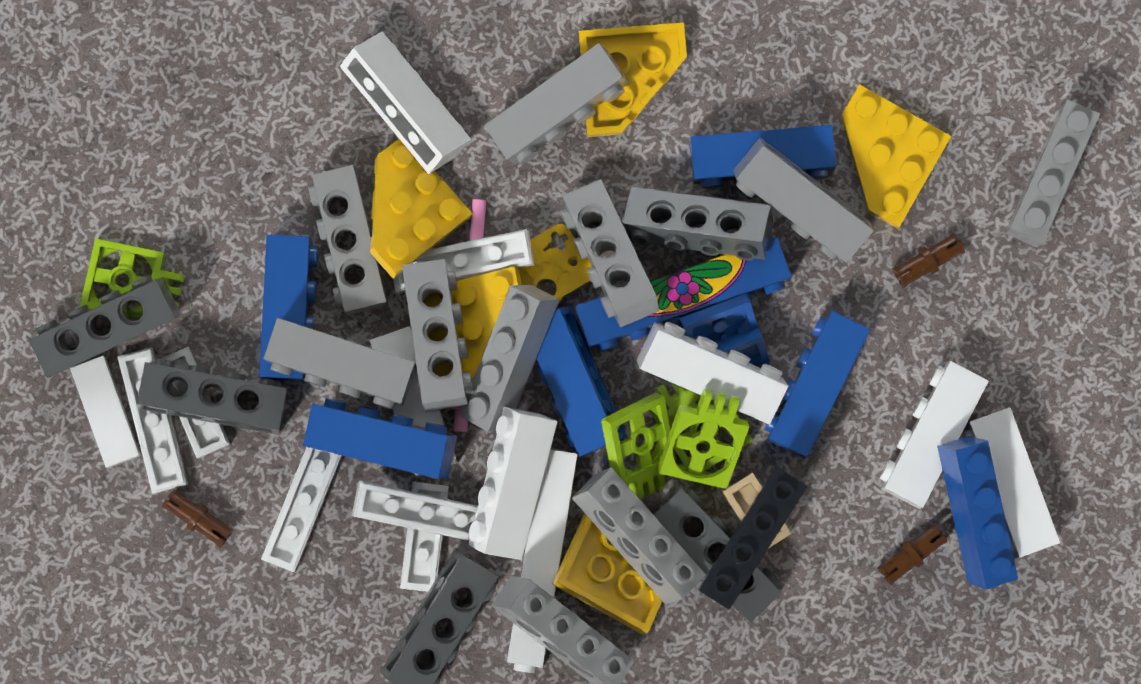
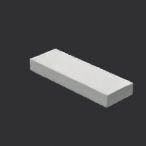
[161,347,231,459]
[70,356,141,468]
[400,482,449,592]

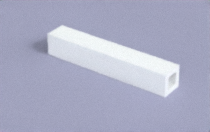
[507,449,578,673]

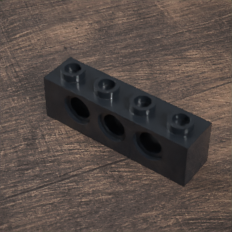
[698,467,808,610]

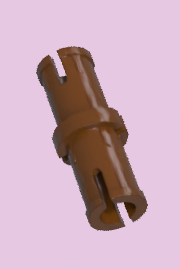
[892,233,965,288]
[162,488,234,548]
[877,524,948,586]

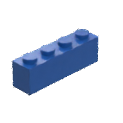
[689,125,836,189]
[259,235,318,381]
[537,307,627,457]
[764,311,871,459]
[303,398,457,479]
[937,436,1018,590]

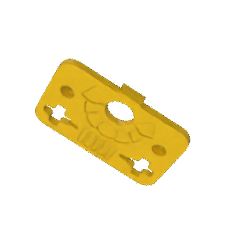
[519,224,592,304]

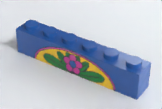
[575,237,791,353]

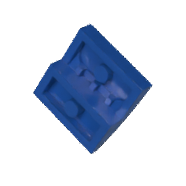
[679,293,770,367]

